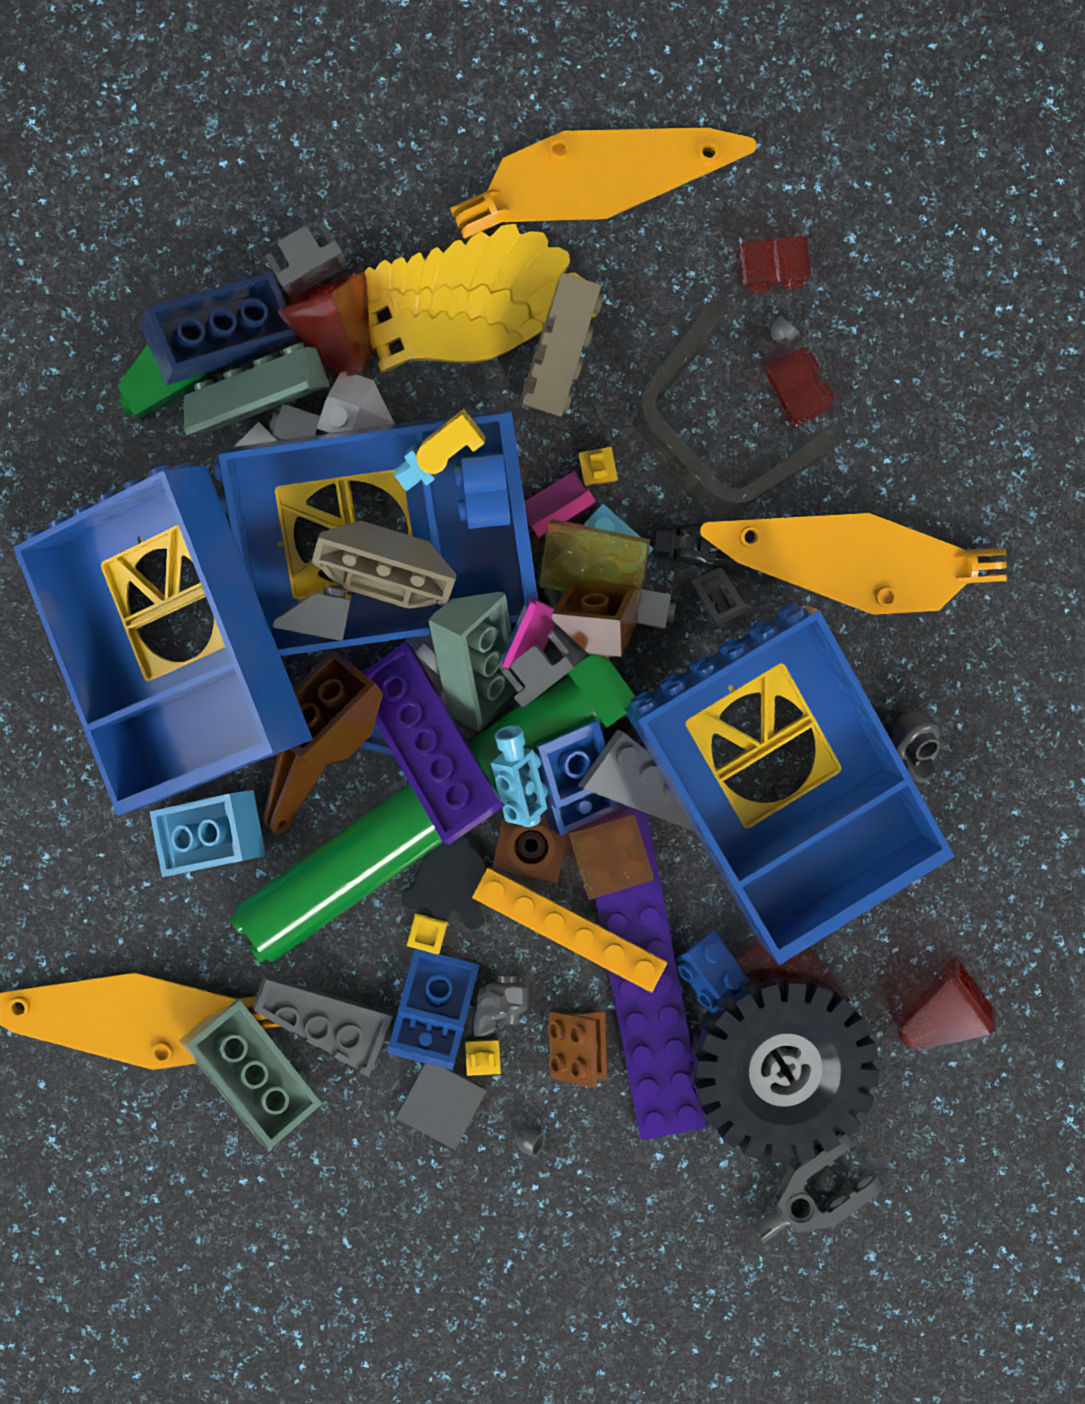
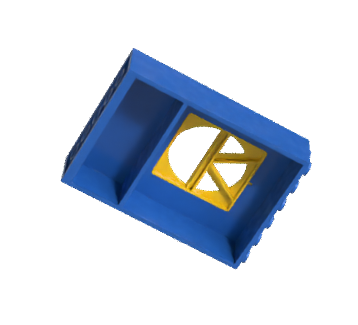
[214,407,538,656]
[13,462,312,816]
[624,602,955,965]

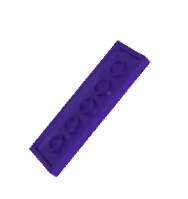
[363,642,505,845]

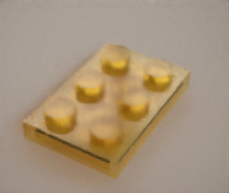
[539,519,650,607]

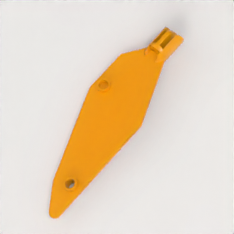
[450,128,757,239]
[700,513,1007,615]
[0,972,280,1070]

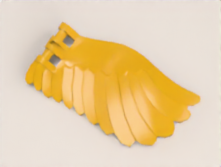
[349,224,597,373]

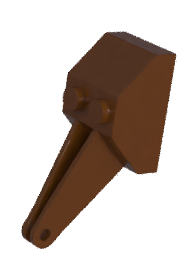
[263,650,383,834]

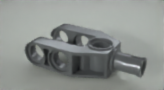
[751,1131,885,1244]

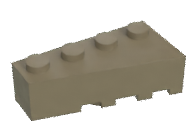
[519,272,604,417]

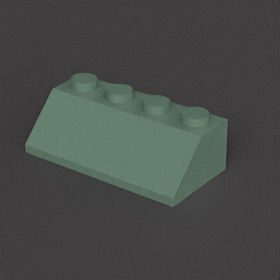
[184,343,330,436]
[428,592,518,732]
[179,999,322,1149]

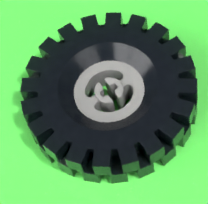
[689,972,879,1164]

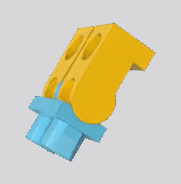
[393,409,486,491]

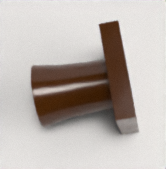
[492,812,568,883]

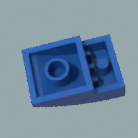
[535,719,619,836]
[388,948,480,1070]

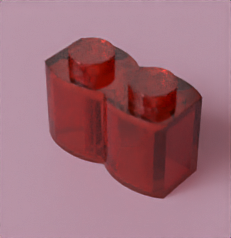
[738,236,811,294]
[764,347,834,429]

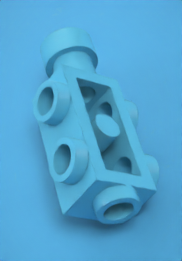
[491,726,548,827]

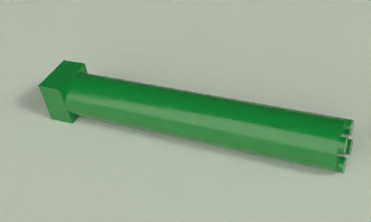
[230,654,635,963]

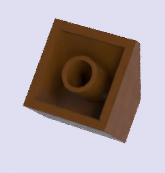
[552,581,638,658]

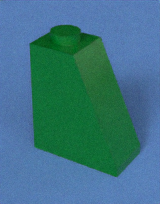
[117,344,209,420]

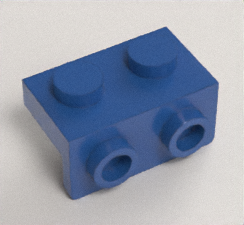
[675,930,749,1012]

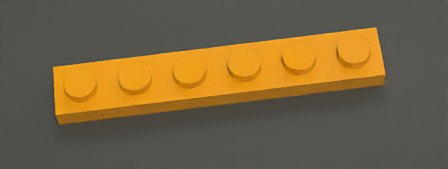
[472,867,668,993]

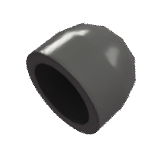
[770,315,800,345]
[517,1127,545,1158]

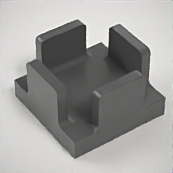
[265,221,349,300]
[502,626,588,708]

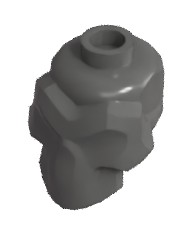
[891,710,940,783]
[474,974,529,1036]

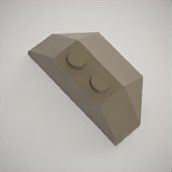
[312,521,457,609]

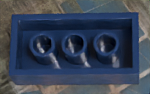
[139,271,299,386]

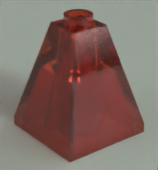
[278,271,371,376]
[897,956,997,1051]

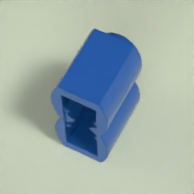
[454,452,511,529]

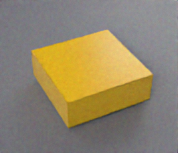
[407,912,448,955]

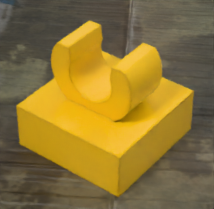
[578,447,618,487]
[465,1038,501,1076]

